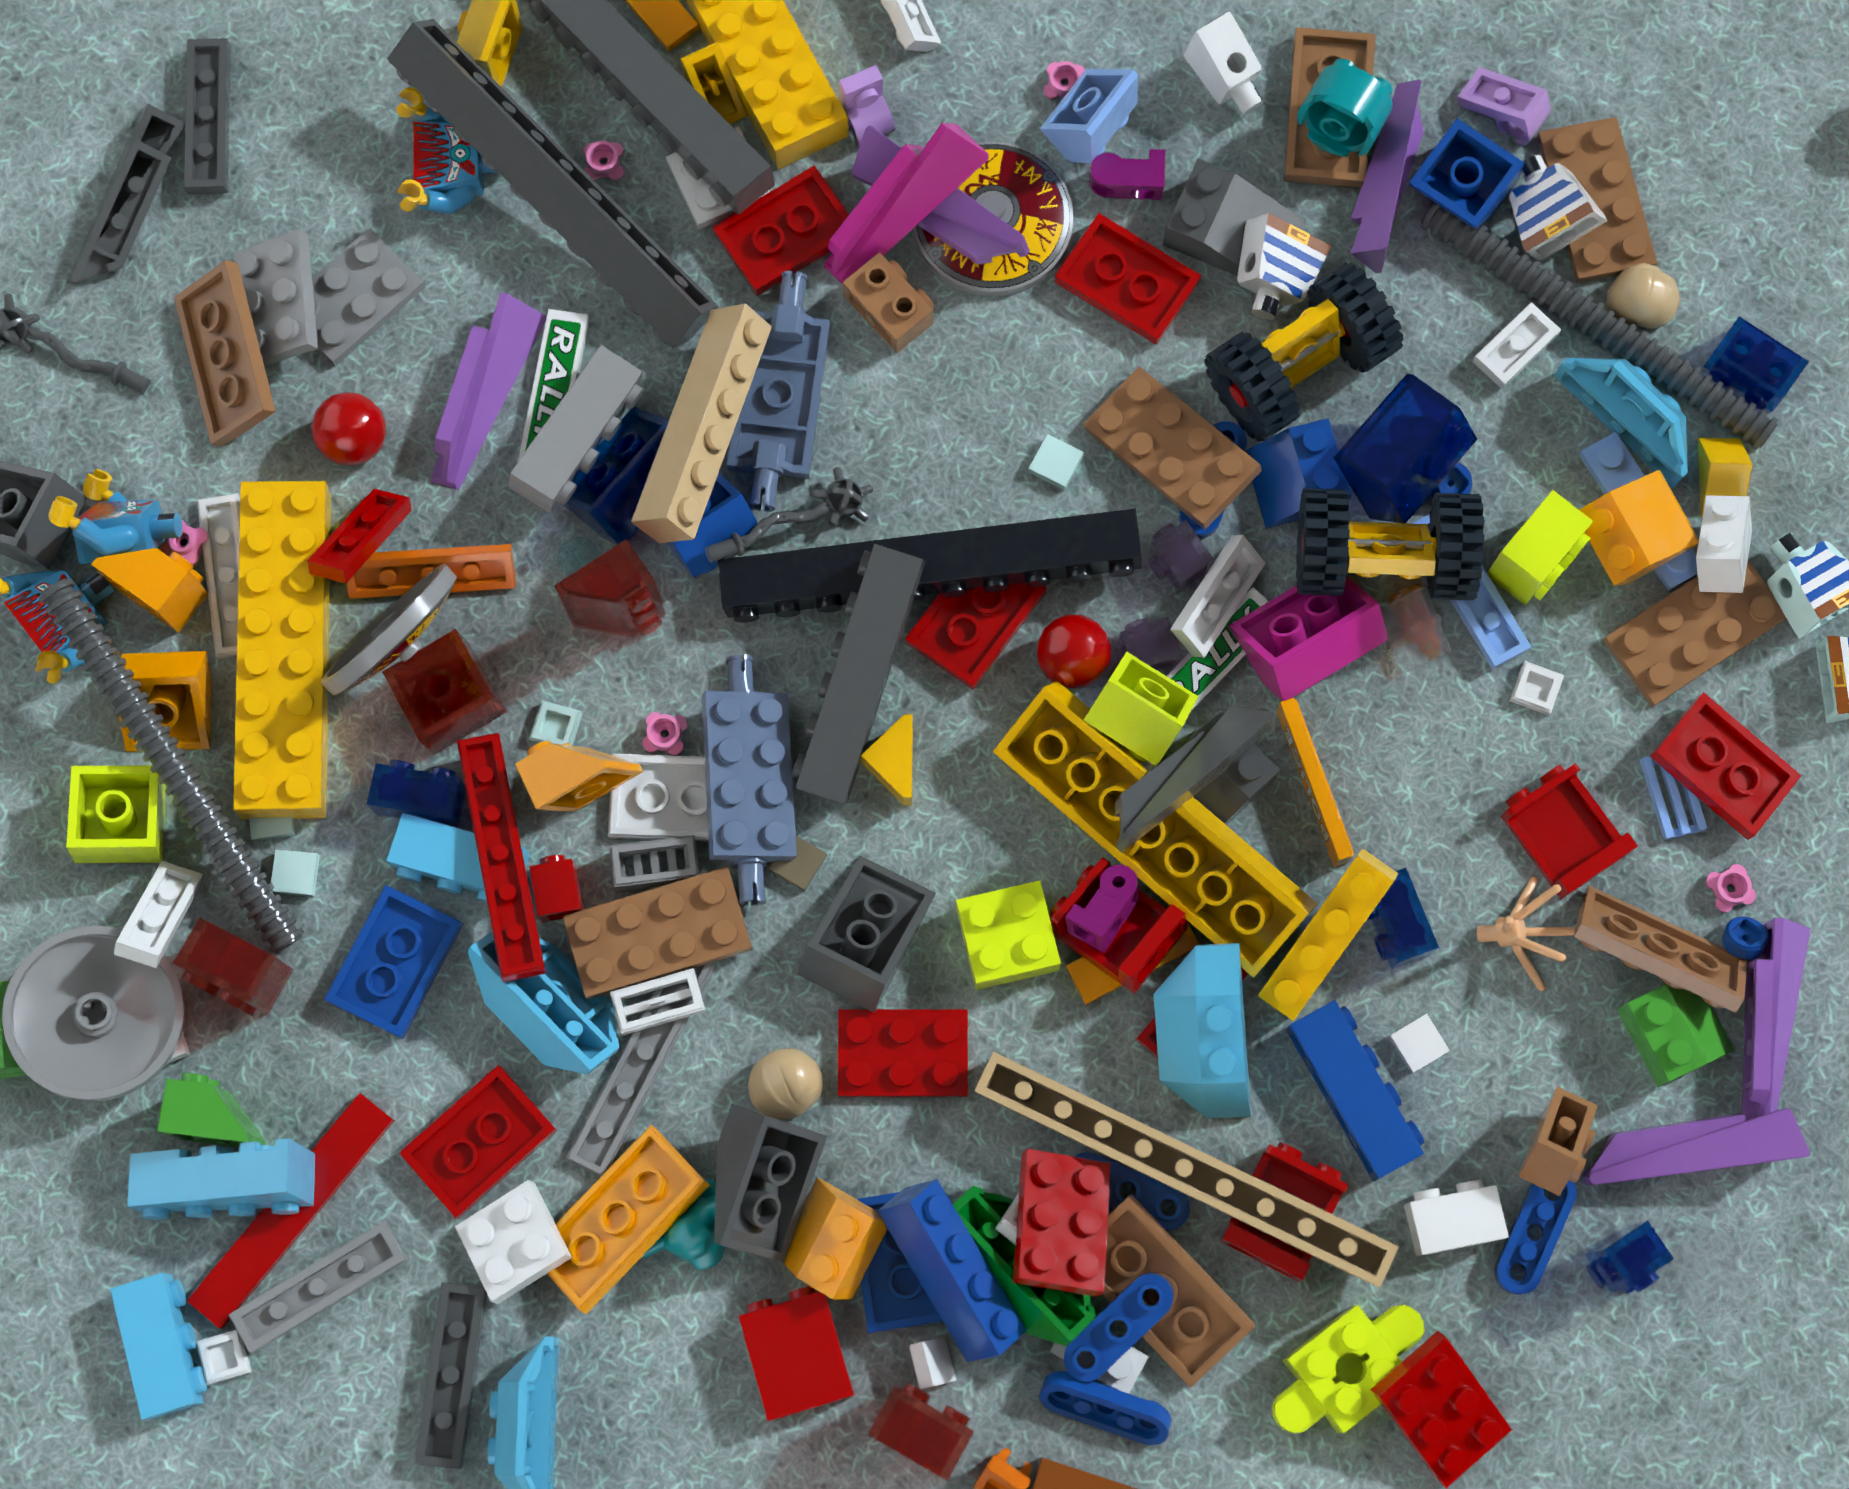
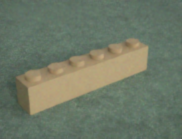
[631,303,772,543]

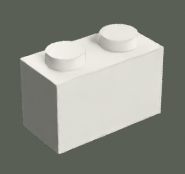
[1696,495,1752,593]
[1404,1179,1509,1257]

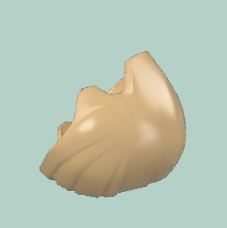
[1607,263,1680,329]
[748,1048,823,1120]

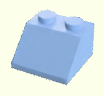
[1040,69,1138,164]

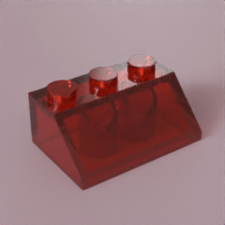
[554,539,666,637]

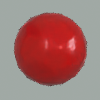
[311,392,387,466]
[1036,614,1111,689]

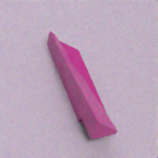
[823,123,989,285]

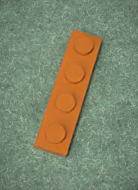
[346,544,516,599]

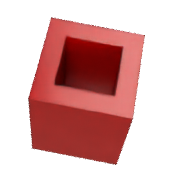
[529,855,584,923]

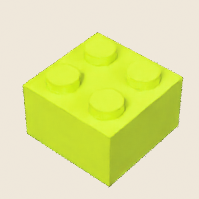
[1487,490,1593,606]
[1083,651,1199,766]
[66,765,166,863]
[956,880,1061,990]

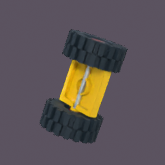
[1204,262,1404,442]
[1296,488,1485,600]

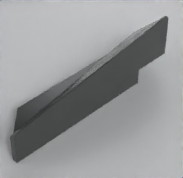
[67,104,185,284]
[1115,705,1277,853]

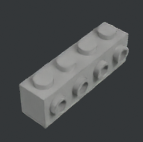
[508,345,644,514]

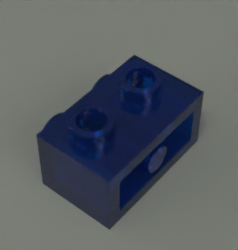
[1703,316,1809,412]
[366,760,466,828]
[1367,867,1439,970]
[1585,1220,1674,1294]

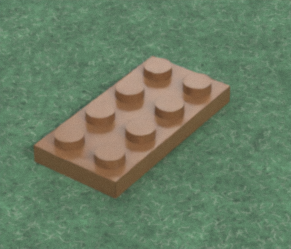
[1284,27,1376,188]
[1536,117,1658,283]
[174,260,276,446]
[1083,366,1262,530]
[1603,560,1787,708]
[562,866,753,1001]
[1574,885,1747,1013]
[1102,1194,1256,1388]

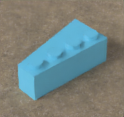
[127,1138,315,1220]

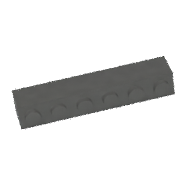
[792,544,926,804]

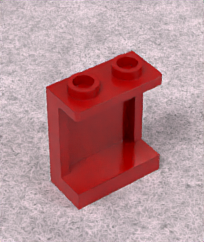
[1500,763,1638,900]
[1050,857,1187,994]
[1220,1142,1349,1282]
[738,1286,855,1421]

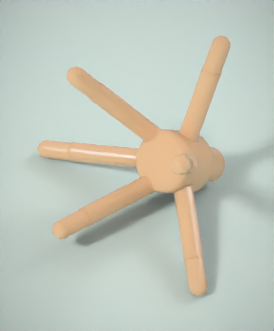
[1476,876,1576,991]

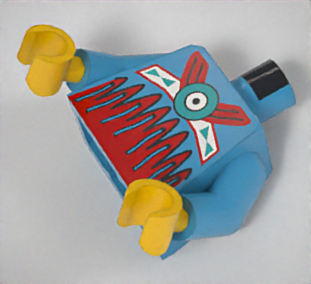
[396,87,499,214]
[48,469,182,564]
[0,570,115,684]

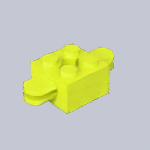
[1272,1304,1424,1433]

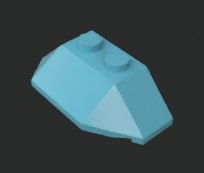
[1554,358,1688,489]
[467,931,619,1075]
[1154,943,1251,1118]
[488,1336,559,1489]

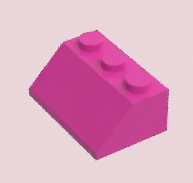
[1229,575,1388,701]

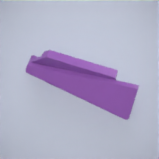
[1351,79,1424,273]
[851,125,1030,265]
[430,292,547,490]
[1742,918,1810,1120]
[1582,1108,1810,1185]

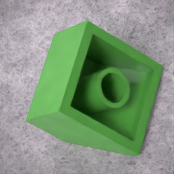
[1617,984,1734,1087]
[157,1072,266,1147]

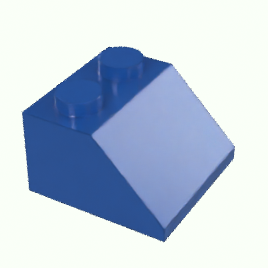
[1409,118,1524,230]
[1245,418,1352,529]
[667,473,758,578]

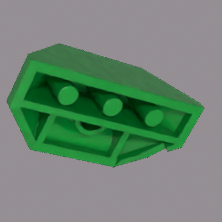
[952,1186,1096,1346]

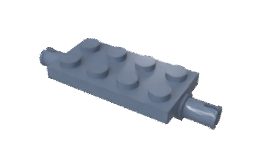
[727,271,831,512]
[702,655,797,906]

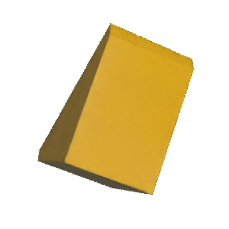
[680,42,748,124]
[1698,437,1753,517]
[861,714,913,805]

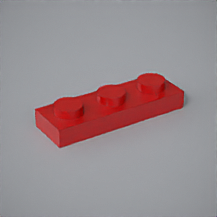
[307,488,412,583]

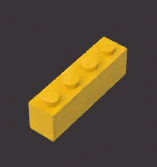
[1258,848,1398,1021]

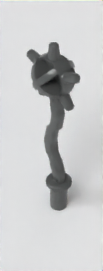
[0,294,151,394]
[705,467,873,563]

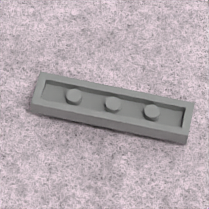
[229,1221,408,1354]

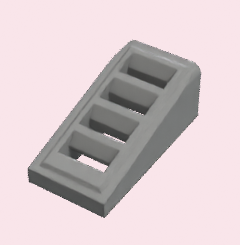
[609,835,699,893]

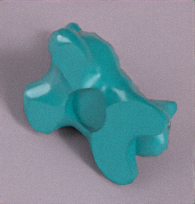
[641,1178,725,1271]

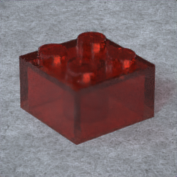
[382,629,507,755]
[173,917,294,1017]
[868,1382,974,1481]

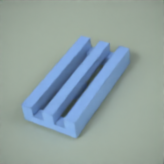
[1639,756,1708,841]

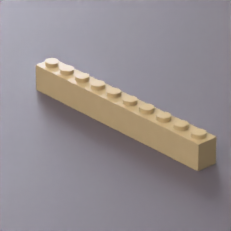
[974,1051,1399,1288]

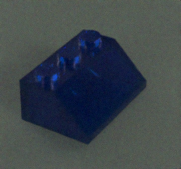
[1333,374,1477,524]
[564,407,669,546]

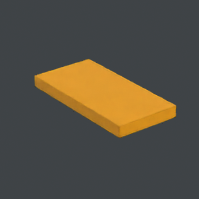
[547,1125,710,1314]

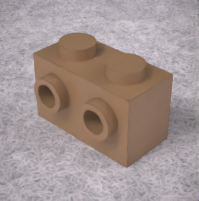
[842,252,934,354]
[1518,1087,1598,1196]

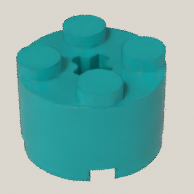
[1297,58,1393,157]

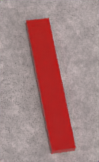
[457,733,546,982]
[187,1093,395,1329]

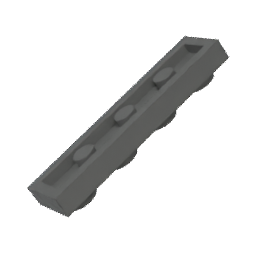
[184,38,231,194]
[415,1282,487,1469]

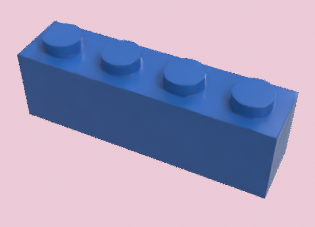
[1285,1000,1425,1182]
[877,1179,1027,1362]

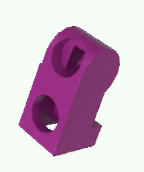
[1089,149,1166,200]
[1065,865,1139,953]

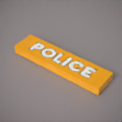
[1276,698,1354,868]

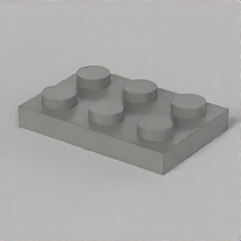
[312,228,426,366]
[233,229,318,366]

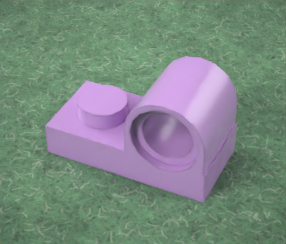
[839,65,895,147]
[1457,67,1551,145]

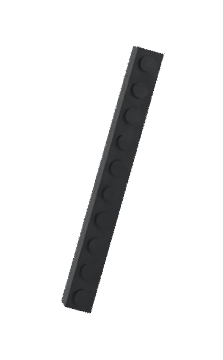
[718,508,1142,623]

